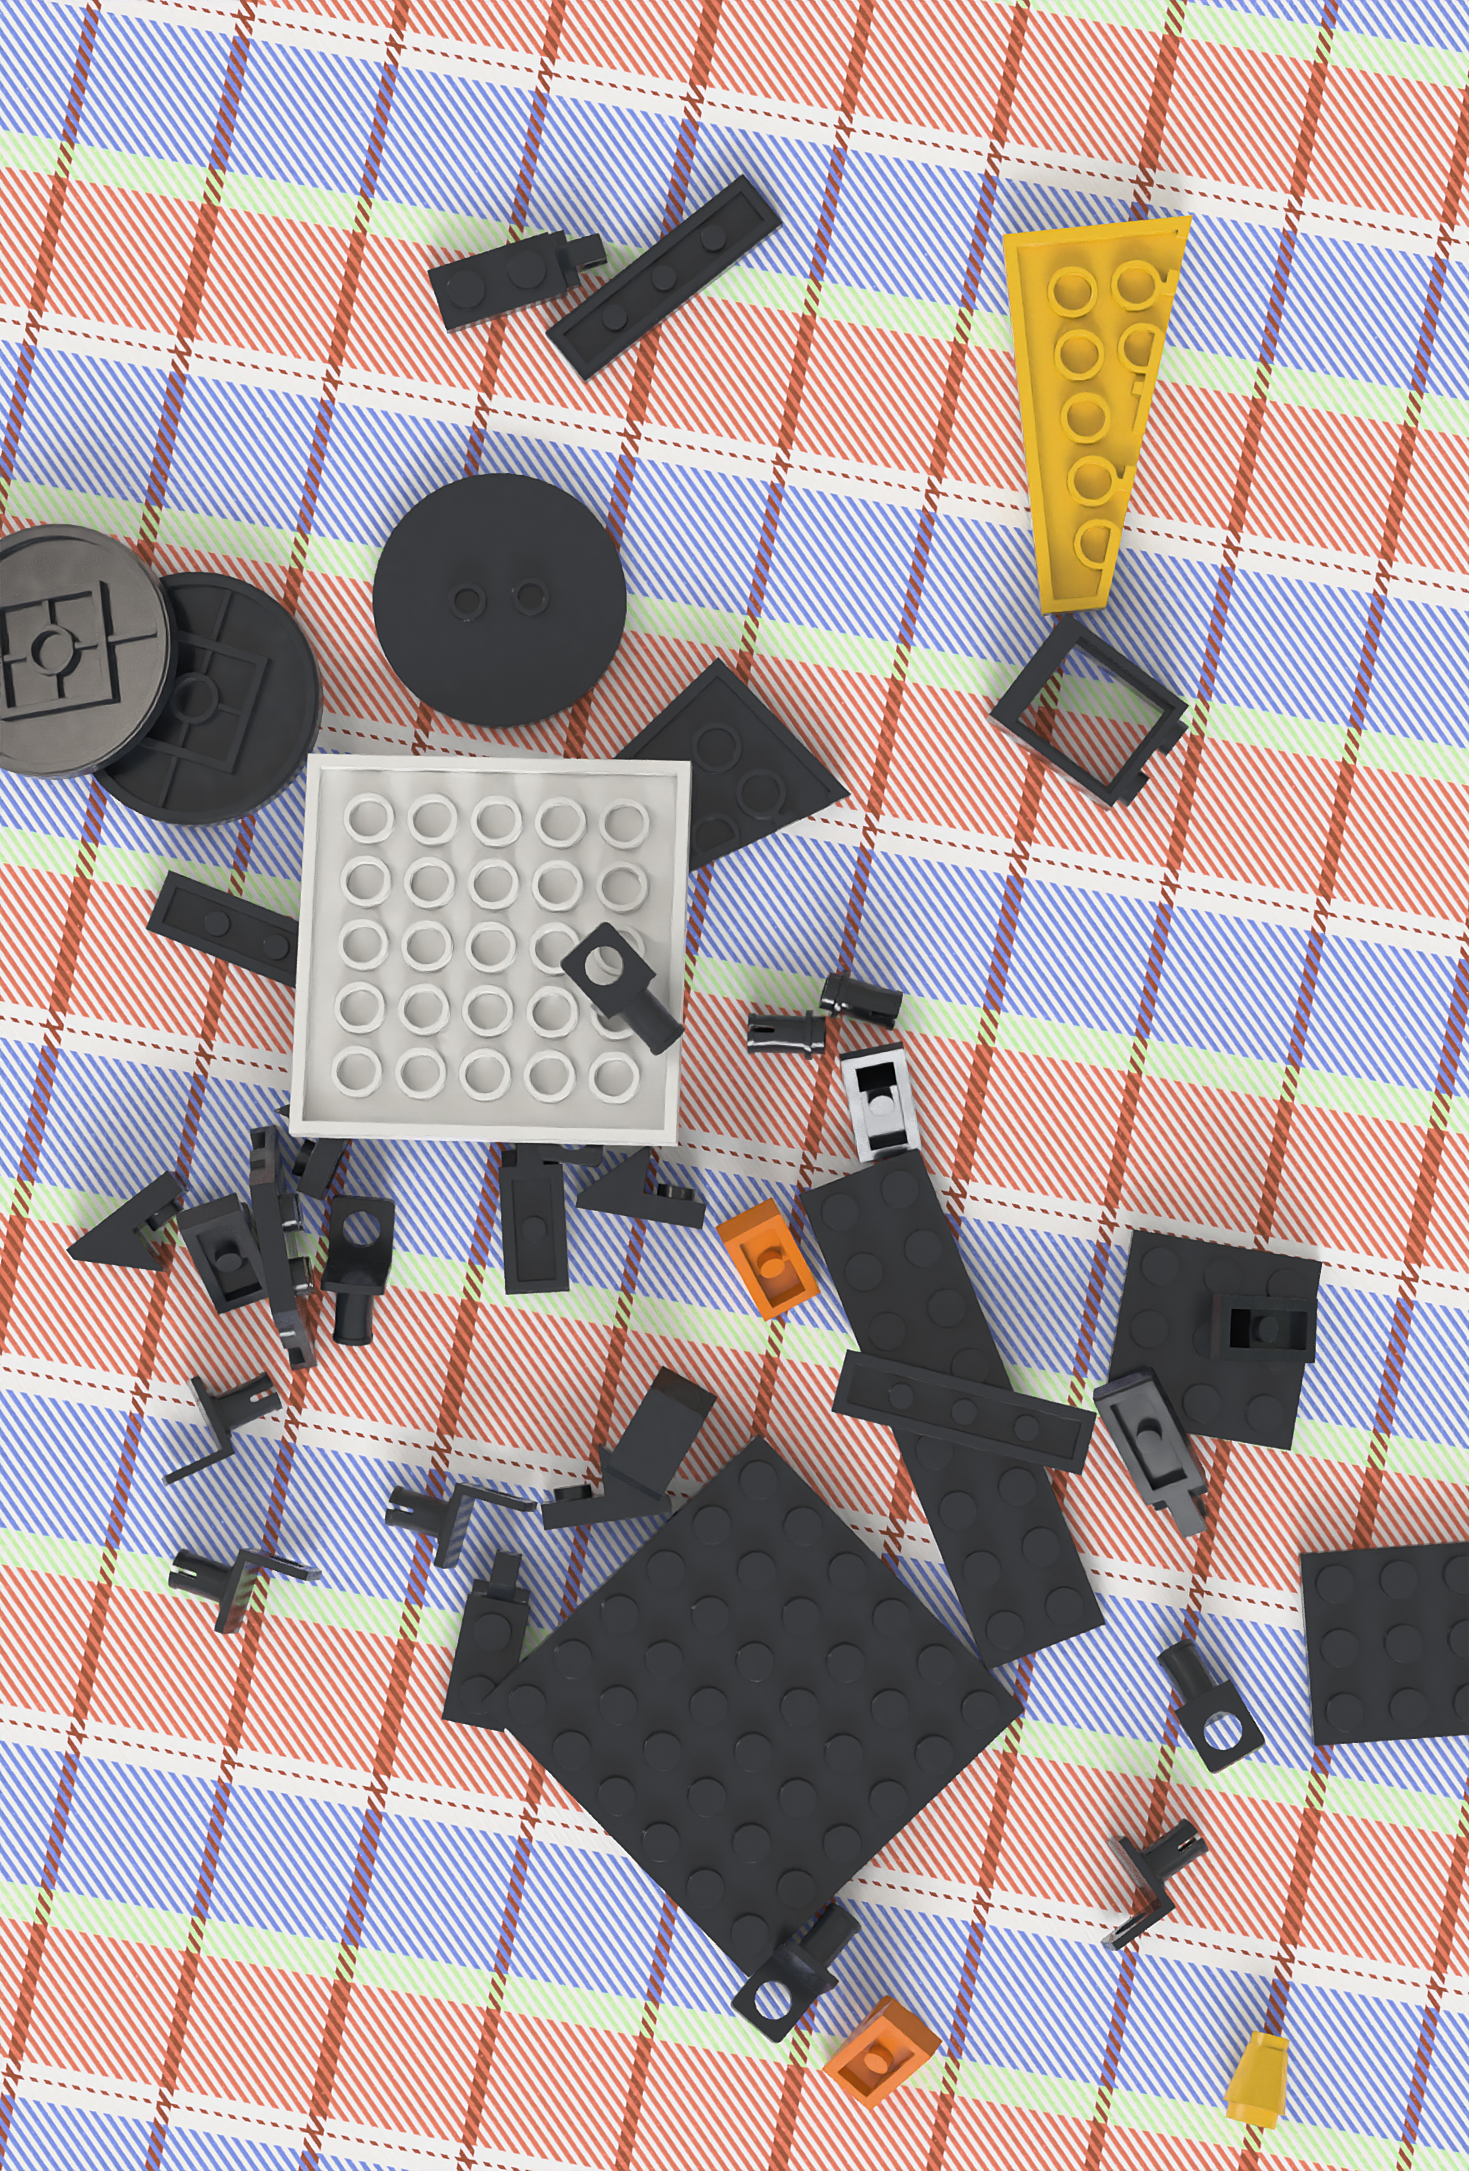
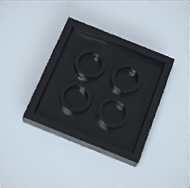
[1100,1229,1323,1451]
[1298,1540,1469,1746]

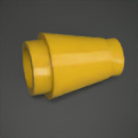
[1223,2030,1290,2130]

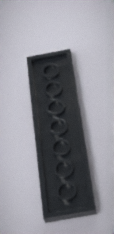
[799,1148,1106,1671]

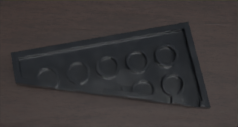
[613,657,851,874]

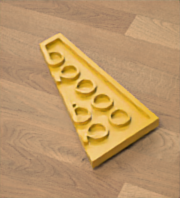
[1002,215,1193,616]

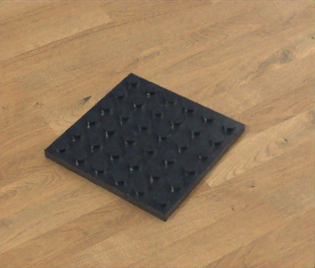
[481,1432,1025,1978]

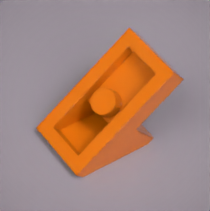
[715,1197,821,1322]
[822,1995,943,2111]

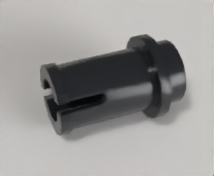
[818,969,903,1031]
[747,1010,827,1060]

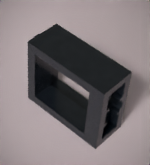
[986,613,1189,812]

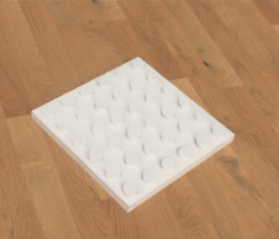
[289,753,693,1147]

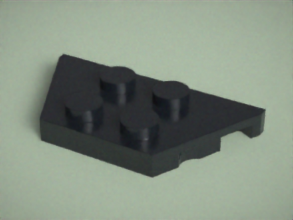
[249,1125,317,1371]

